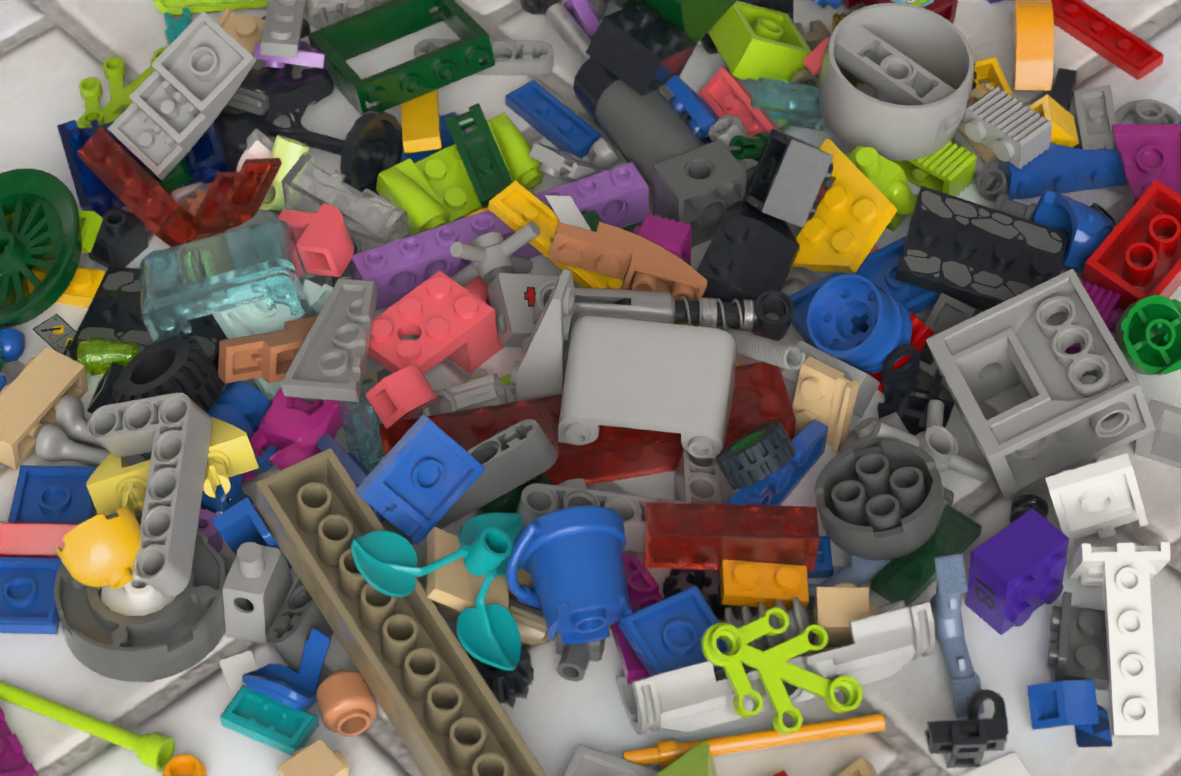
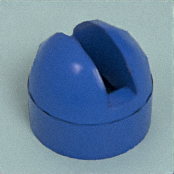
[0,328,25,362]

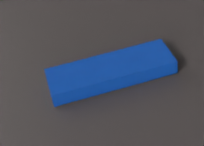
[505,79,602,158]

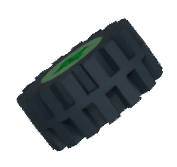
[715,421,797,489]

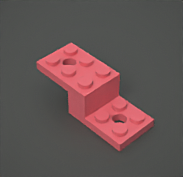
[367,270,515,374]

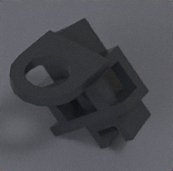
[877,345,955,436]
[925,689,1008,768]

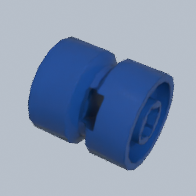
[206,381,270,440]

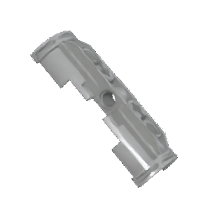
[615,600,935,735]

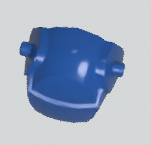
[1032,191,1113,273]

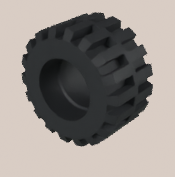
[112,335,224,412]

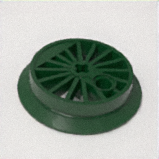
[0,168,82,327]

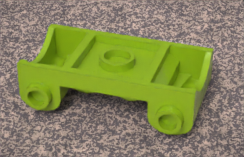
[376,112,544,236]

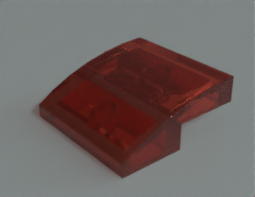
[191,158,282,235]

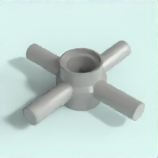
[450,222,540,287]
[873,400,989,482]

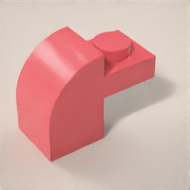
[276,203,354,277]
[365,363,438,433]

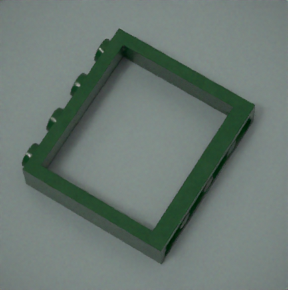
[308,0,496,116]

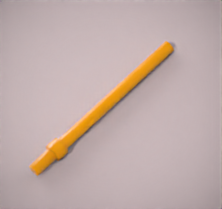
[622,713,885,768]

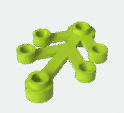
[76,47,166,143]
[701,607,863,735]

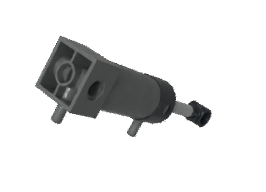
[520,0,756,248]

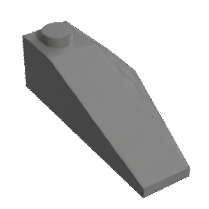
[510,269,579,410]

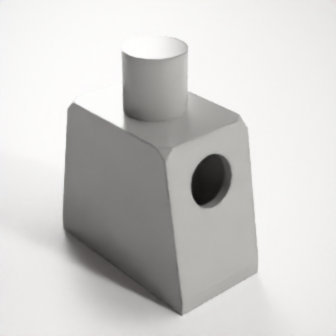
[222,542,293,645]

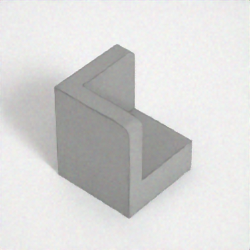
[1134,399,1181,468]

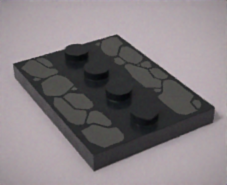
[895,186,1069,309]
[68,267,234,370]

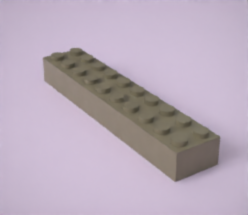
[255,448,547,776]

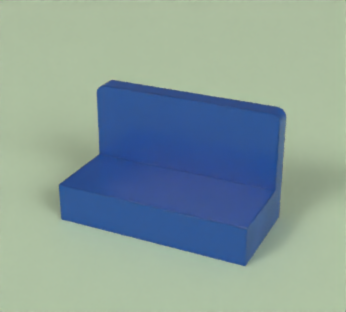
[211,497,293,570]

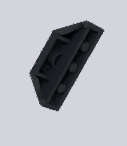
[693,200,800,329]

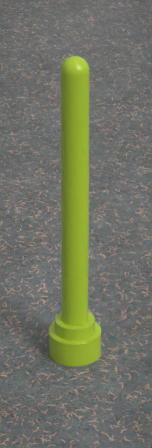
[0,680,175,771]

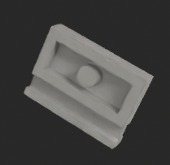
[529,142,603,181]

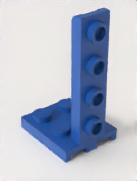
[315,414,486,545]

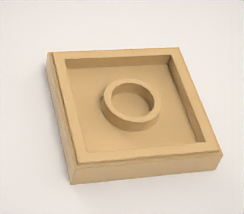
[427,527,509,612]

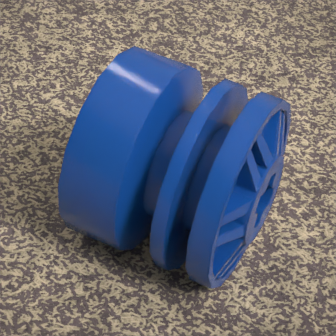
[806,274,913,373]

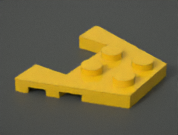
[790,138,898,274]

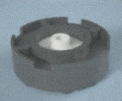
[54,516,227,682]

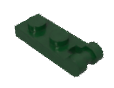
[445,103,513,208]

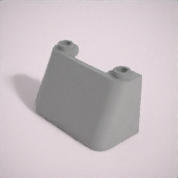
[558,316,736,459]

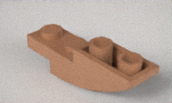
[548,222,708,301]
[218,316,317,384]

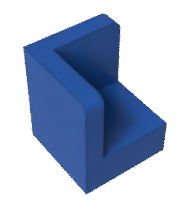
[1027,680,1099,730]

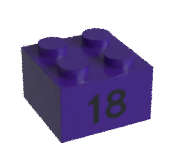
[965,508,1069,635]

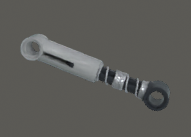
[533,280,795,341]

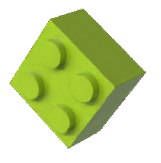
[709,1,812,88]

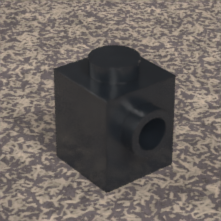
[88,205,148,268]

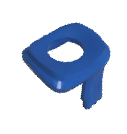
[242,627,332,710]

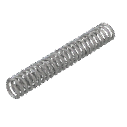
[716,325,805,371]

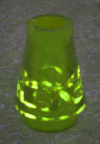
[77,337,139,376]

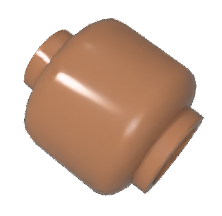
[316,670,378,736]

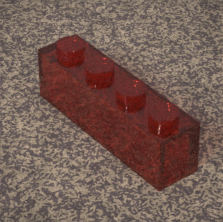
[76,127,205,254]
[643,502,820,572]

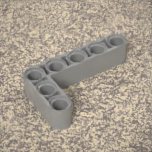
[87,393,212,597]
[516,449,723,559]

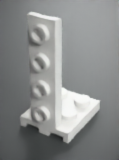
[1045,453,1148,548]
[1068,542,1170,736]

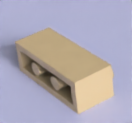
[0,346,88,470]

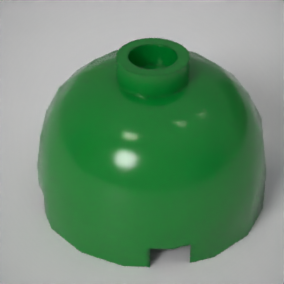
[1114,295,1181,376]

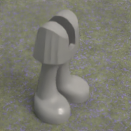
[35,395,152,466]

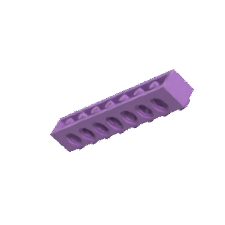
[351,162,649,311]

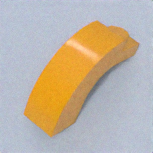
[1010,0,1054,91]

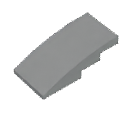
[107,11,256,180]

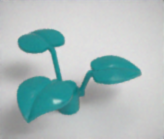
[351,513,523,671]

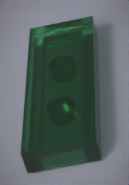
[871,505,982,607]

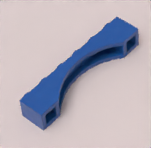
[998,121,1181,200]

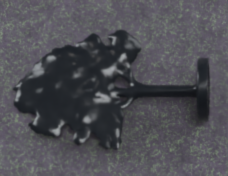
[186,63,403,200]

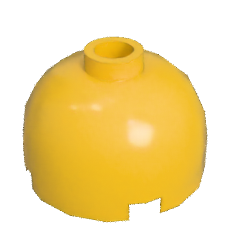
[56,508,141,589]

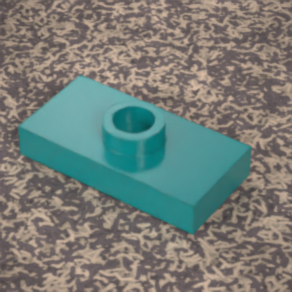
[220,685,319,756]

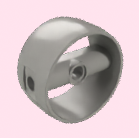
[818,3,974,160]

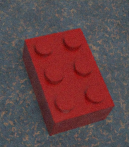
[1083,179,1181,311]

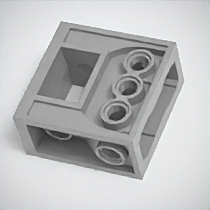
[926,269,1156,501]

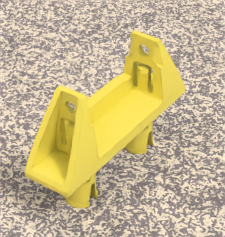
[86,417,259,517]

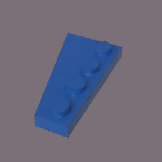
[722,419,828,553]

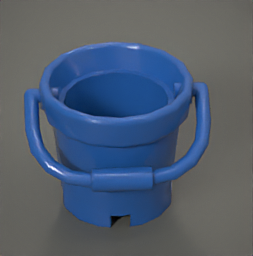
[506,505,632,645]

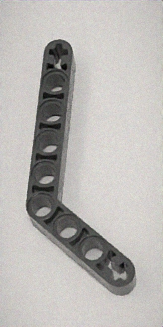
[267,419,558,672]

